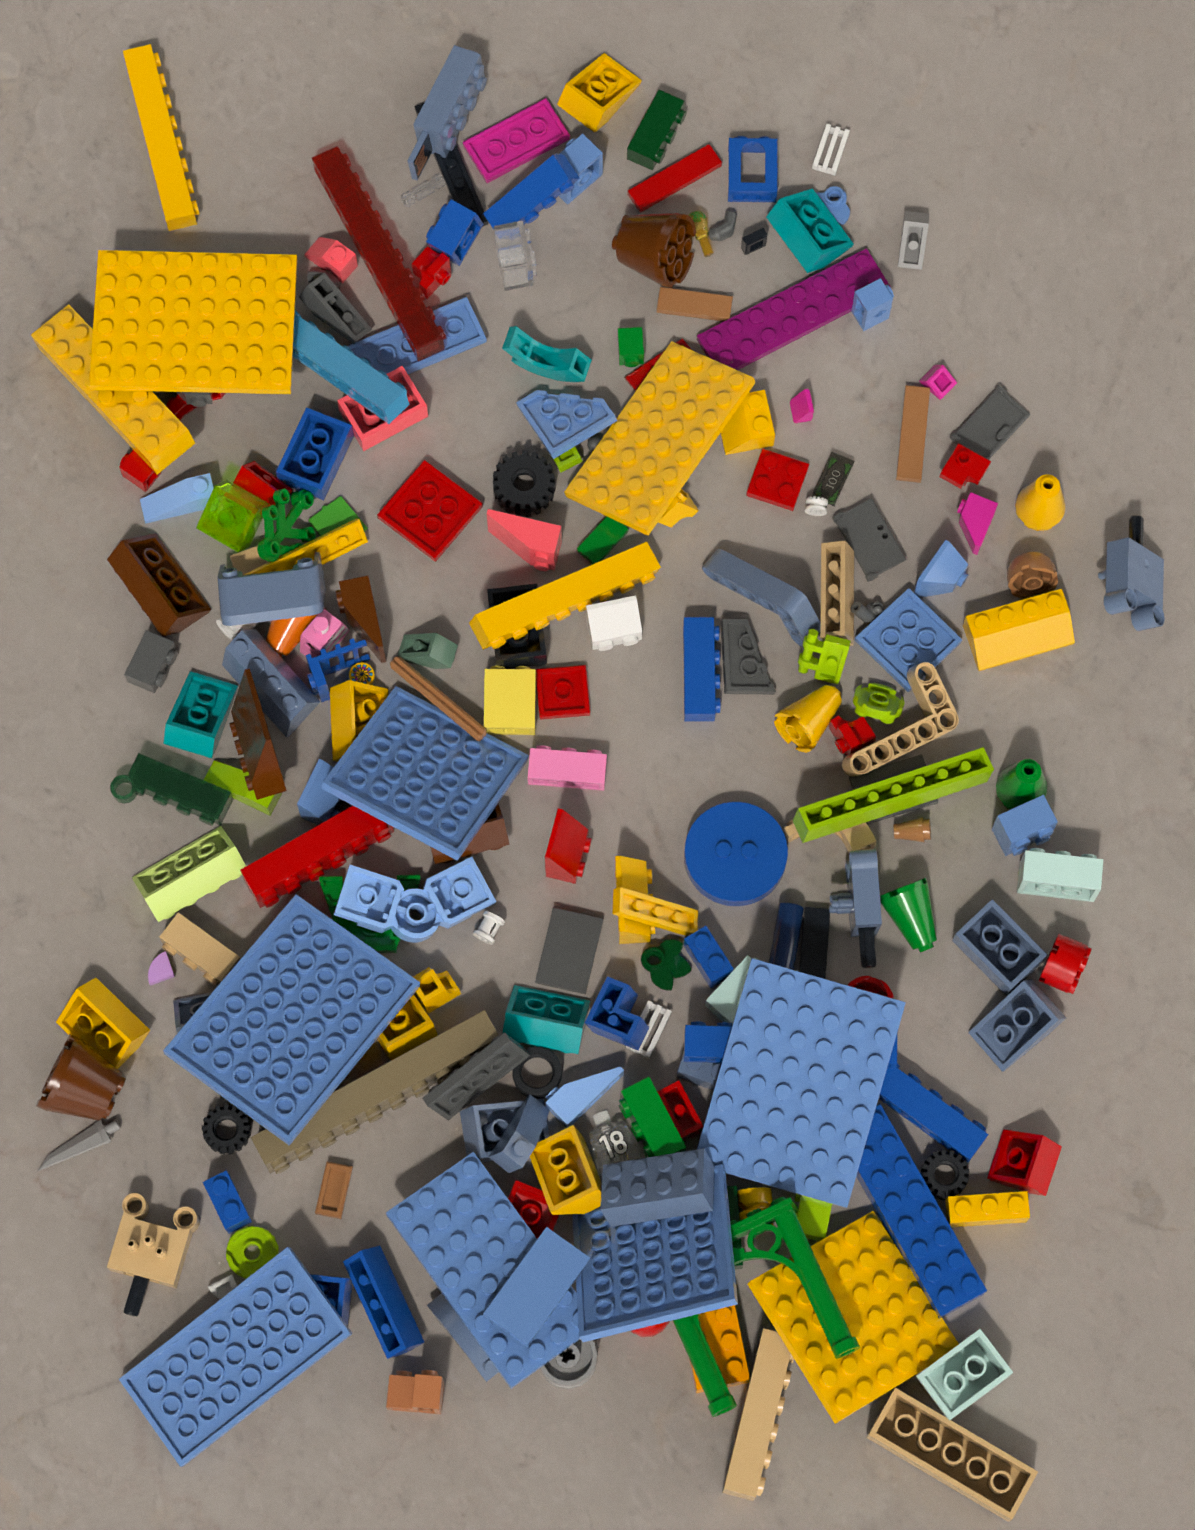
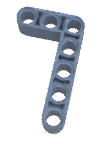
[702,548,821,648]

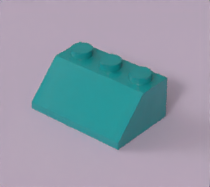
[766,188,854,273]
[502,985,590,1054]

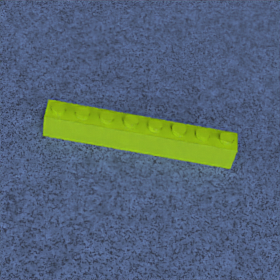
[793,747,994,843]

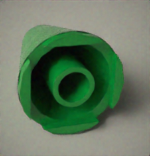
[996,759,1047,810]
[880,878,937,953]

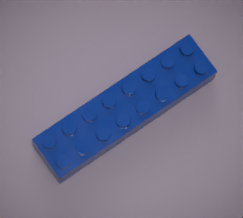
[856,1104,987,1319]

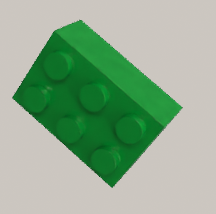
[618,1077,686,1158]

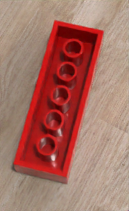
[240,806,394,908]

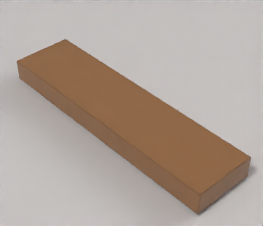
[896,385,930,483]

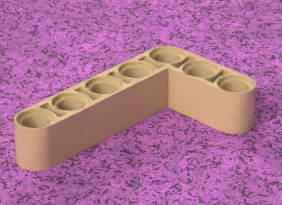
[842,662,959,777]

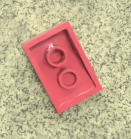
[486,509,562,571]

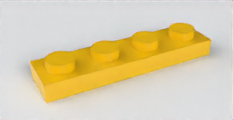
[612,887,698,936]

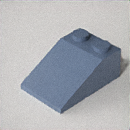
[968,979,1066,1072]
[460,1099,549,1162]

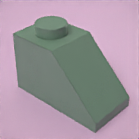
[397,633,458,669]

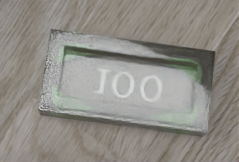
[812,452,855,507]

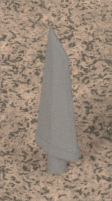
[38,1120,120,1171]

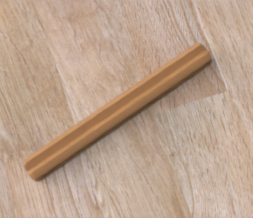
[390,656,487,741]

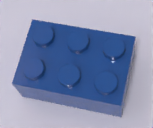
[276,407,354,500]

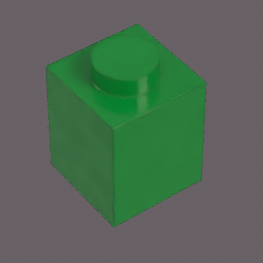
[617,327,644,367]

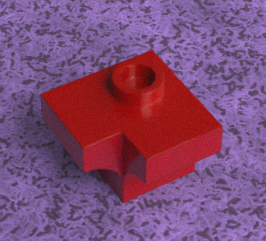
[412,246,451,299]
[939,443,991,489]
[829,715,876,756]

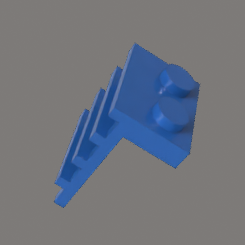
[306,638,370,703]

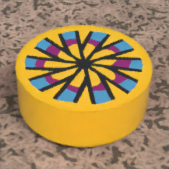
[349,662,375,685]

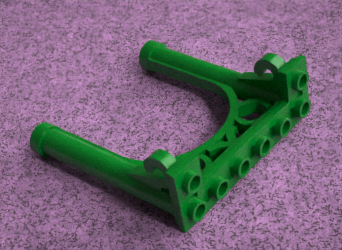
[672,1197,860,1417]

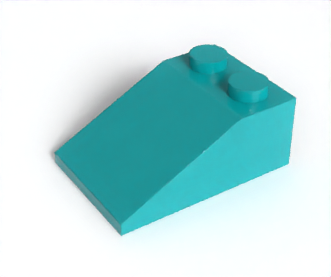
[163,671,238,758]

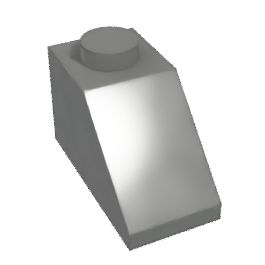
[898,211,929,270]

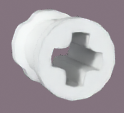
[473,911,505,945]

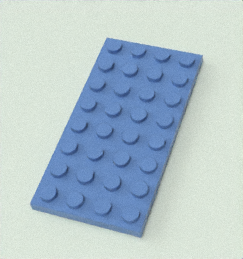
[386,1152,580,1389]
[119,1247,353,1467]

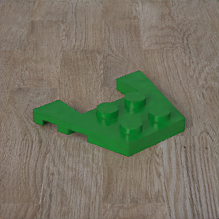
[319,875,420,953]

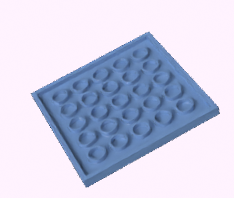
[321,686,529,861]
[572,1164,738,1342]

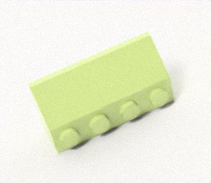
[132,826,246,922]

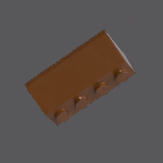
[107,533,212,637]

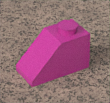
[957,492,998,555]

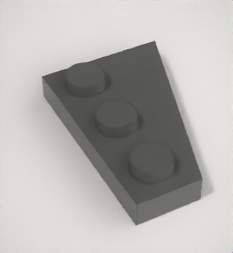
[721,619,776,695]

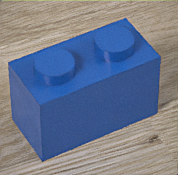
[683,926,734,989]
[203,1170,252,1234]

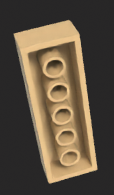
[722,1328,794,1501]
[866,1388,1038,1522]

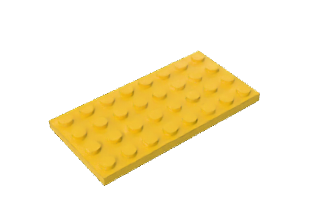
[564,341,755,536]

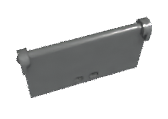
[950,385,1030,460]
[832,498,907,582]

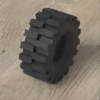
[493,450,555,517]

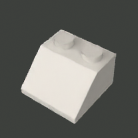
[586,595,642,651]

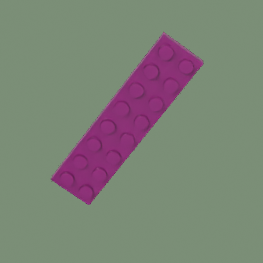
[696,248,891,370]

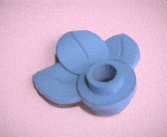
[816,186,850,225]

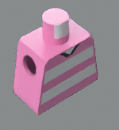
[300,609,350,658]

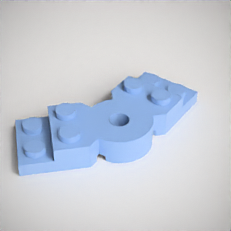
[333,857,496,943]

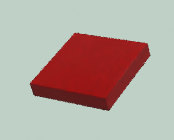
[535,665,590,720]

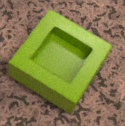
[552,447,582,473]

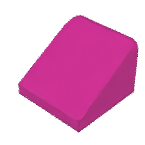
[919,365,957,400]
[790,389,814,423]

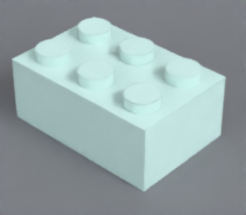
[1017,848,1103,902]

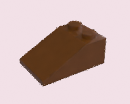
[335,575,386,663]

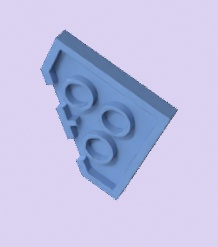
[516,390,617,459]

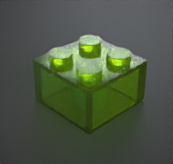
[196,479,269,553]

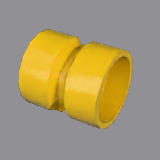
[737,1187,774,1226]

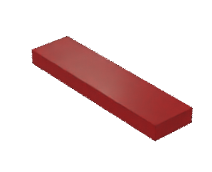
[627,144,722,213]

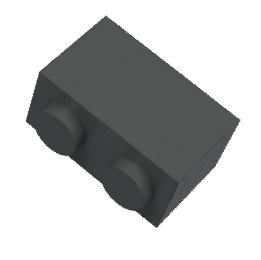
[124,630,178,693]

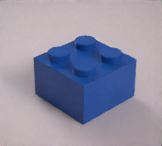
[426,199,484,266]

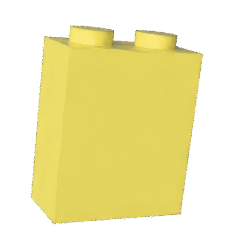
[484,666,536,735]

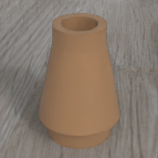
[893,817,931,843]

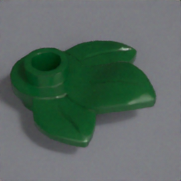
[641,939,692,991]

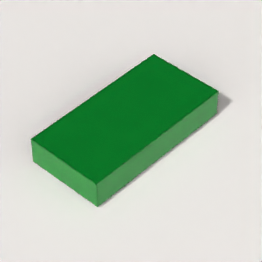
[577,517,629,564]

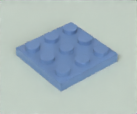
[855,588,962,693]

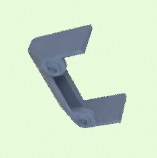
[217,552,326,626]

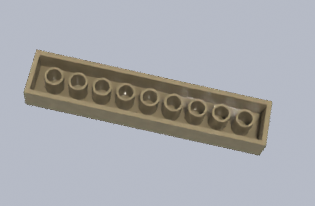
[250,1010,499,1174]

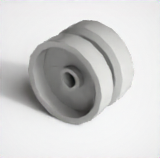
[540,1339,597,1389]

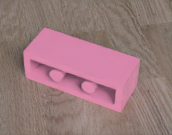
[528,746,607,791]

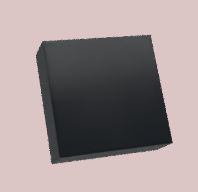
[741,228,768,255]

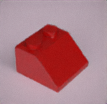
[987,1129,1062,1196]

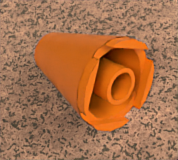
[266,608,327,657]

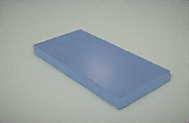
[483,1227,590,1347]

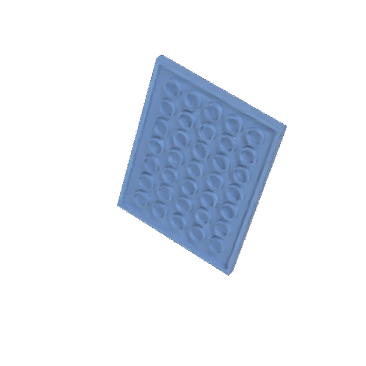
[163,894,420,1145]
[697,958,906,1208]

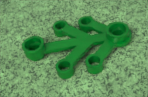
[257,489,316,562]

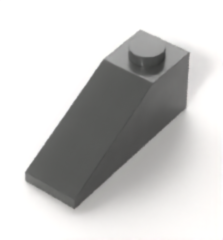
[299,272,372,344]

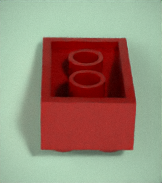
[545,808,592,884]
[508,1180,559,1239]

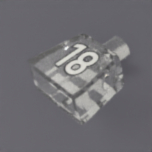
[589,1110,645,1178]

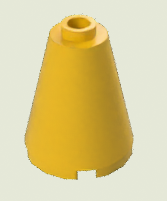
[1015,474,1065,531]
[774,685,842,753]

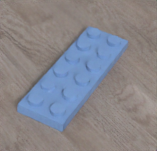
[347,297,487,374]

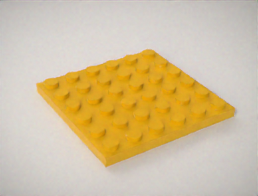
[747,1211,959,1424]

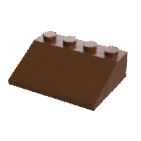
[229,668,287,800]

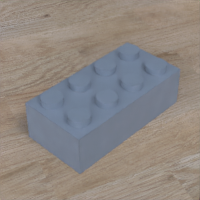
[600,1148,714,1227]

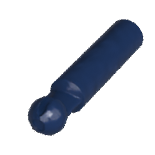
[769,903,804,970]

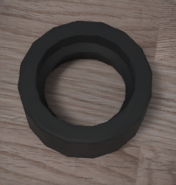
[512,1047,562,1098]

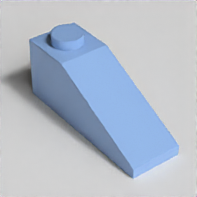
[140,473,218,524]
[545,1067,624,1128]

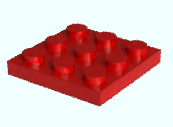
[377,460,483,562]

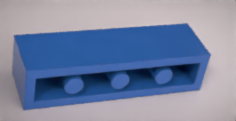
[483,154,580,238]
[683,617,720,722]
[343,1245,425,1359]

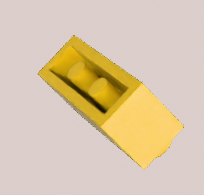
[945,1191,1030,1228]

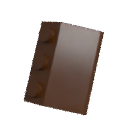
[430,803,510,864]

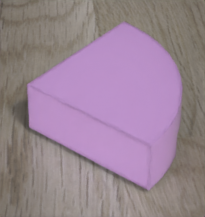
[148,951,175,986]

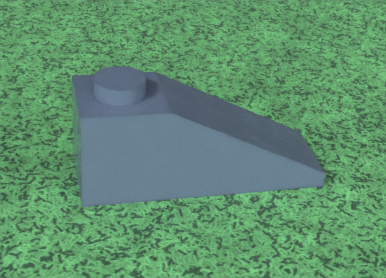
[489,1094,550,1173]

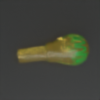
[689,211,714,257]

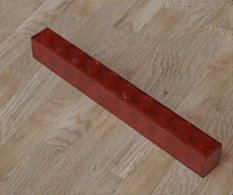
[312,146,446,362]

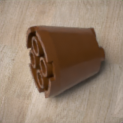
[612,213,696,288]
[36,1034,126,1121]

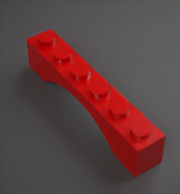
[119,393,226,492]

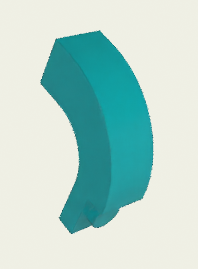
[502,326,592,382]

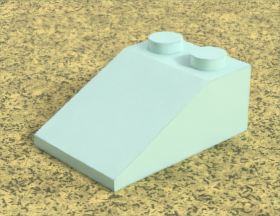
[916,1329,1013,1421]

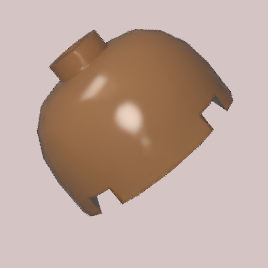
[1007,552,1058,599]

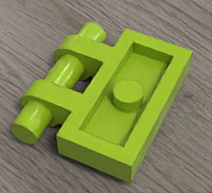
[798,629,851,685]

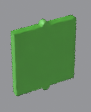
[308,496,367,536]

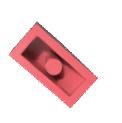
[304,237,358,284]

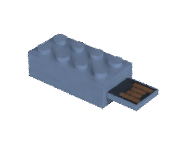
[407,45,487,181]

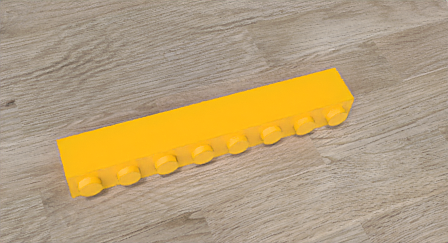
[123,44,199,231]
[469,542,661,650]

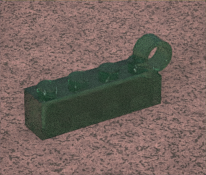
[110,753,234,826]

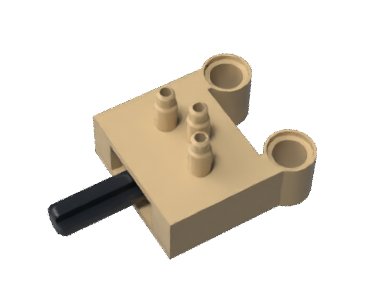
[107,1193,200,1317]

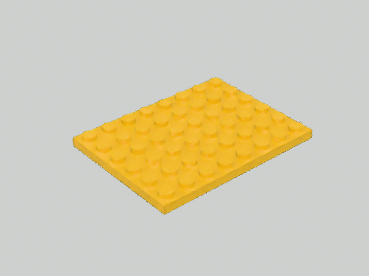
[89,250,297,394]

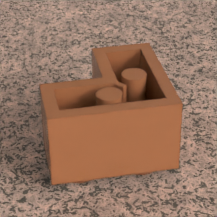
[386,1370,444,1414]

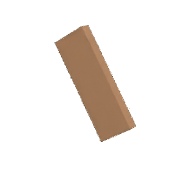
[657,287,733,322]

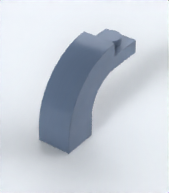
[427,1293,498,1382]

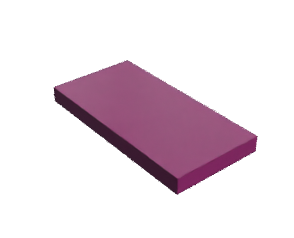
[462,98,570,183]

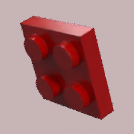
[746,449,810,511]

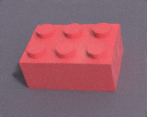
[337,365,428,452]

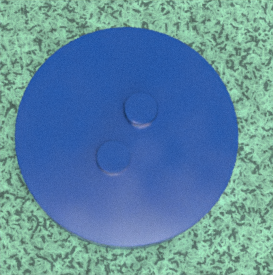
[684,802,788,906]

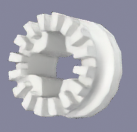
[805,496,828,516]

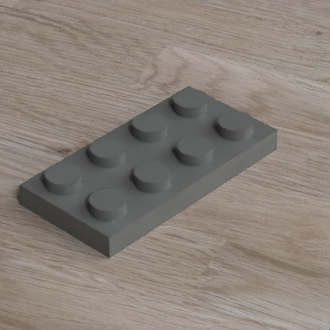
[422,1033,530,1121]

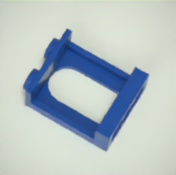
[728,136,777,202]

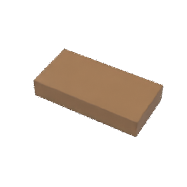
[315,1162,353,1220]

